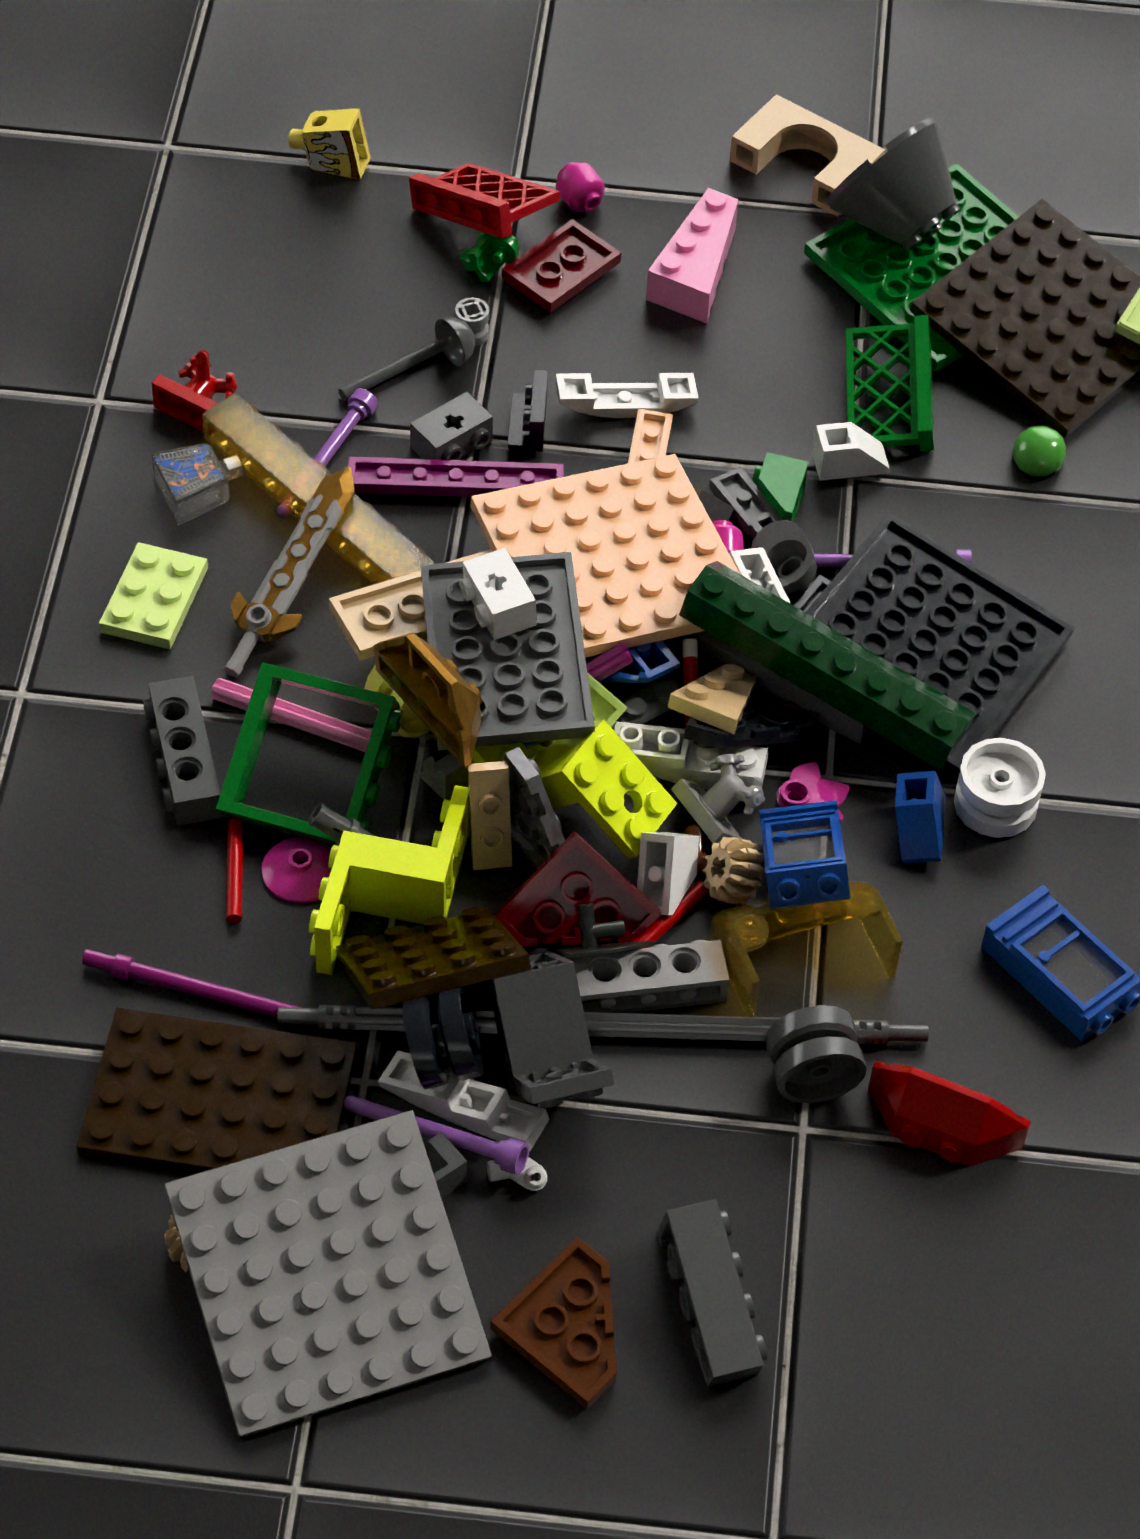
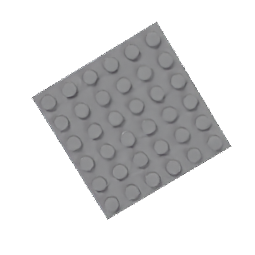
[164,1110,492,1438]

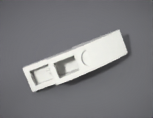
[614,721,768,790]

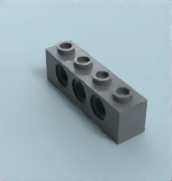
[143,675,223,826]

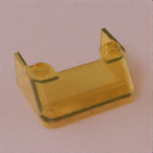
[710,880,903,1017]

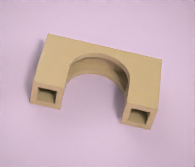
[730,94,885,217]

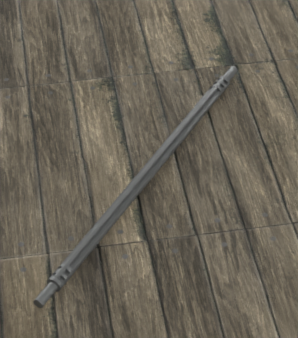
[277,1005,929,1045]

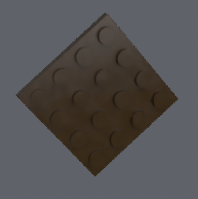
[336,907,531,1010]

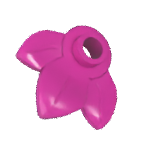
[775,762,850,826]

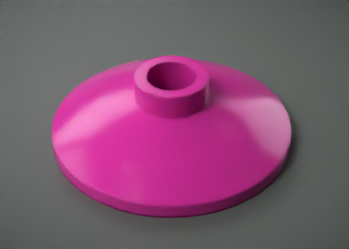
[262,837,332,904]

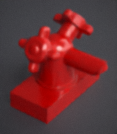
[151,350,237,435]

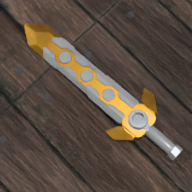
[223,467,355,678]

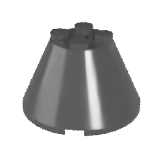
[826,117,961,251]

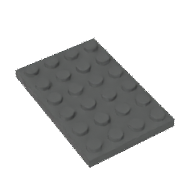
[420,552,595,751]

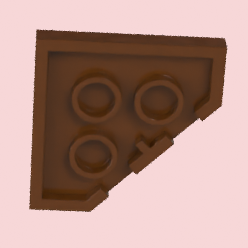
[490,1236,617,1409]

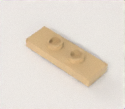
[467,761,512,870]

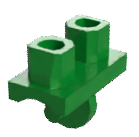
[460,232,520,282]

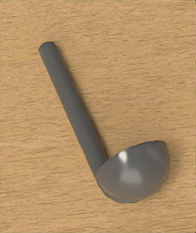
[338,316,476,401]

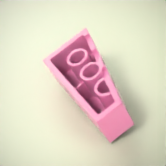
[646,188,738,324]

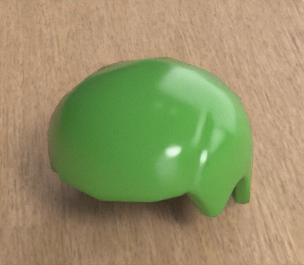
[1012,426,1066,477]

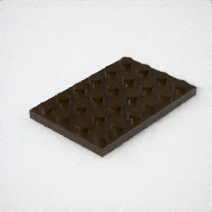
[77,1007,357,1173]

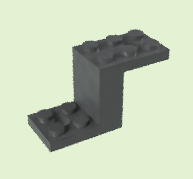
[475,951,614,1108]

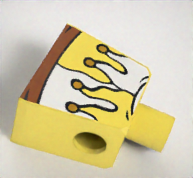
[288,109,371,180]

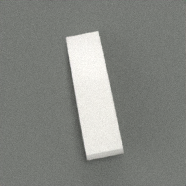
[378,1051,550,1151]

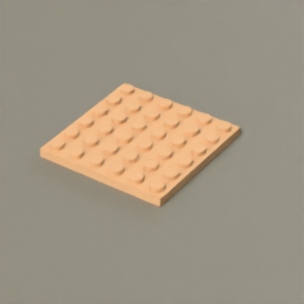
[470,454,740,658]

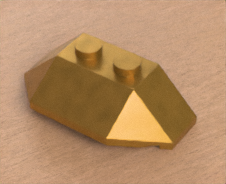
[373,632,482,768]

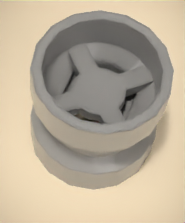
[455,297,489,346]

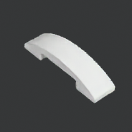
[555,373,699,418]

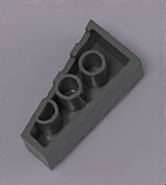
[656,1199,767,1387]

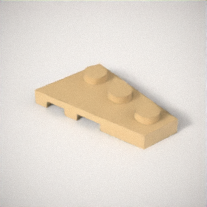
[667,664,757,734]

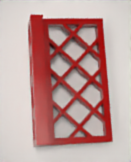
[409,163,561,239]

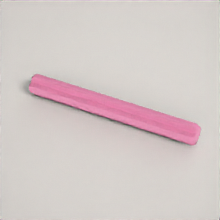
[211,678,372,752]

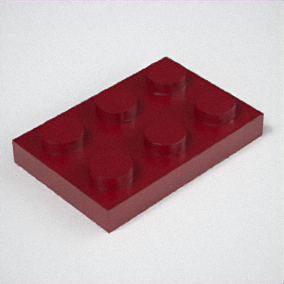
[502,219,621,313]

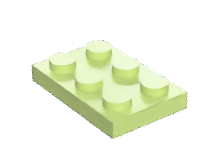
[99,542,208,649]

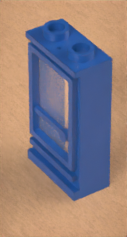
[759,800,851,909]
[981,885,1140,1042]

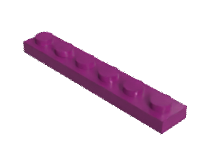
[348,457,564,497]

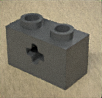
[410,392,493,460]

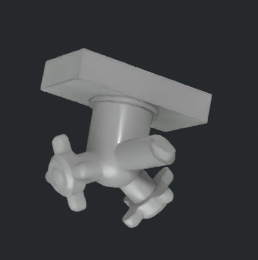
[671,754,765,843]

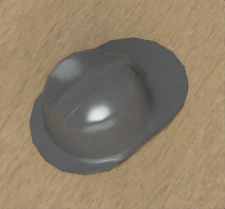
[751,520,817,594]

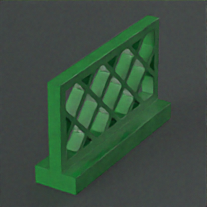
[846,315,934,451]

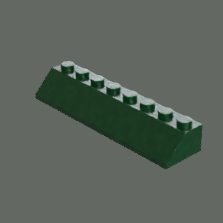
[679,561,976,770]

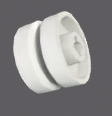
[954,738,1046,838]

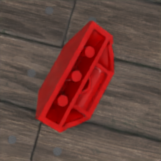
[868,1061,1031,1166]

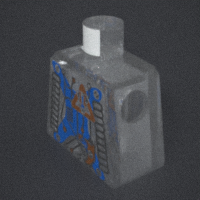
[152,443,243,525]

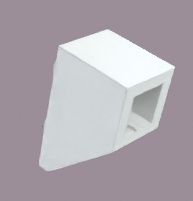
[812,422,890,481]

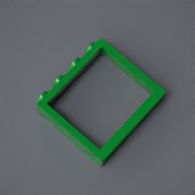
[216,662,402,846]

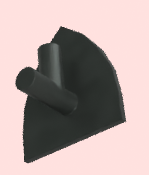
[556,904,654,958]

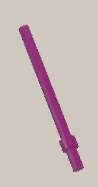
[82,949,314,1027]

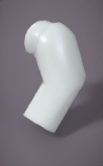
[486,1157,547,1191]

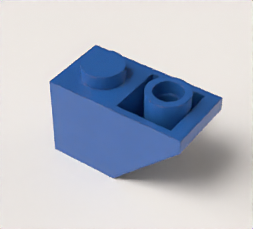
[895,771,946,864]

